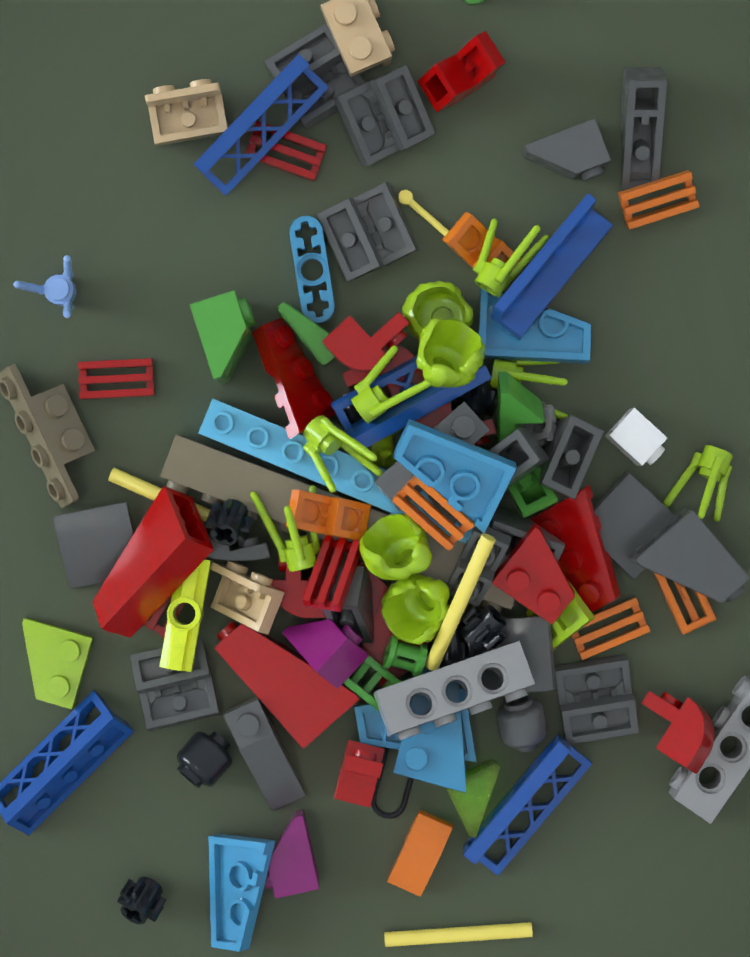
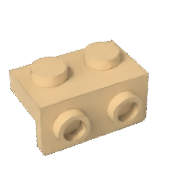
[320,0,395,77]
[145,79,228,146]
[210,561,285,634]

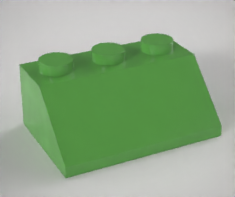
[189,290,256,384]

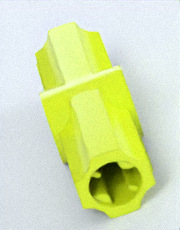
[159,559,211,672]

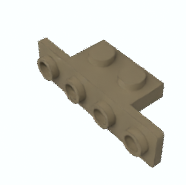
[0,364,95,508]

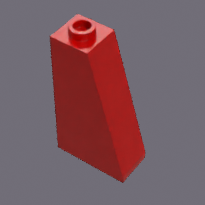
[92,486,214,638]
[214,621,360,749]

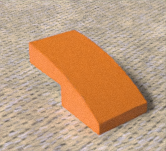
[442,212,521,268]
[285,490,371,540]
[387,809,453,897]

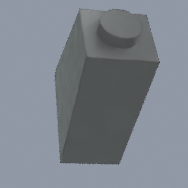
[628,508,750,603]

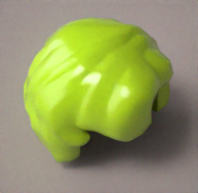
[402,280,474,340]
[416,318,486,388]
[359,514,433,580]
[381,573,450,645]

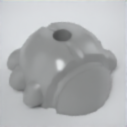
[521,401,557,446]

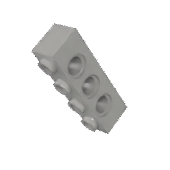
[374,641,535,740]
[668,675,750,824]

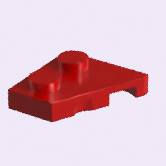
[492,523,575,625]

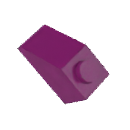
[282,619,369,689]
[265,809,320,899]

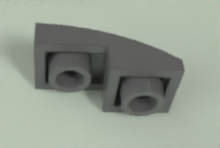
[447,526,512,607]
[207,532,271,561]

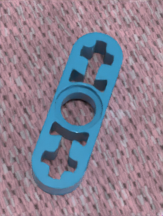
[289,216,335,324]

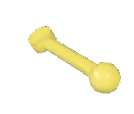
[398,190,449,236]

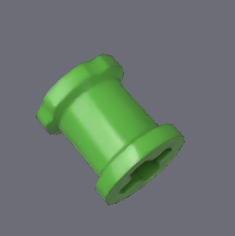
[382,635,428,677]

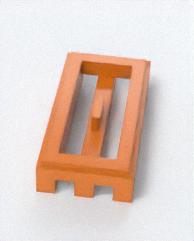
[617,170,700,230]
[392,475,475,551]
[653,572,717,635]
[571,597,651,660]

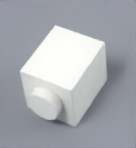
[605,408,667,466]

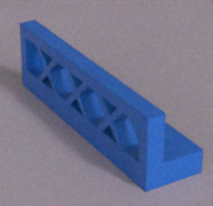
[193,54,329,196]
[491,193,613,340]
[330,356,492,447]
[0,690,134,836]
[463,734,592,876]

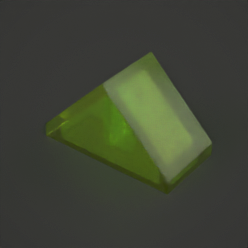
[446,759,501,838]

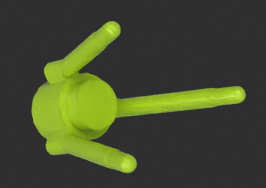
[472,218,549,297]
[351,345,431,424]
[490,359,569,419]
[303,415,383,493]
[662,445,733,522]
[250,485,320,572]

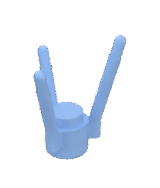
[13,255,77,318]

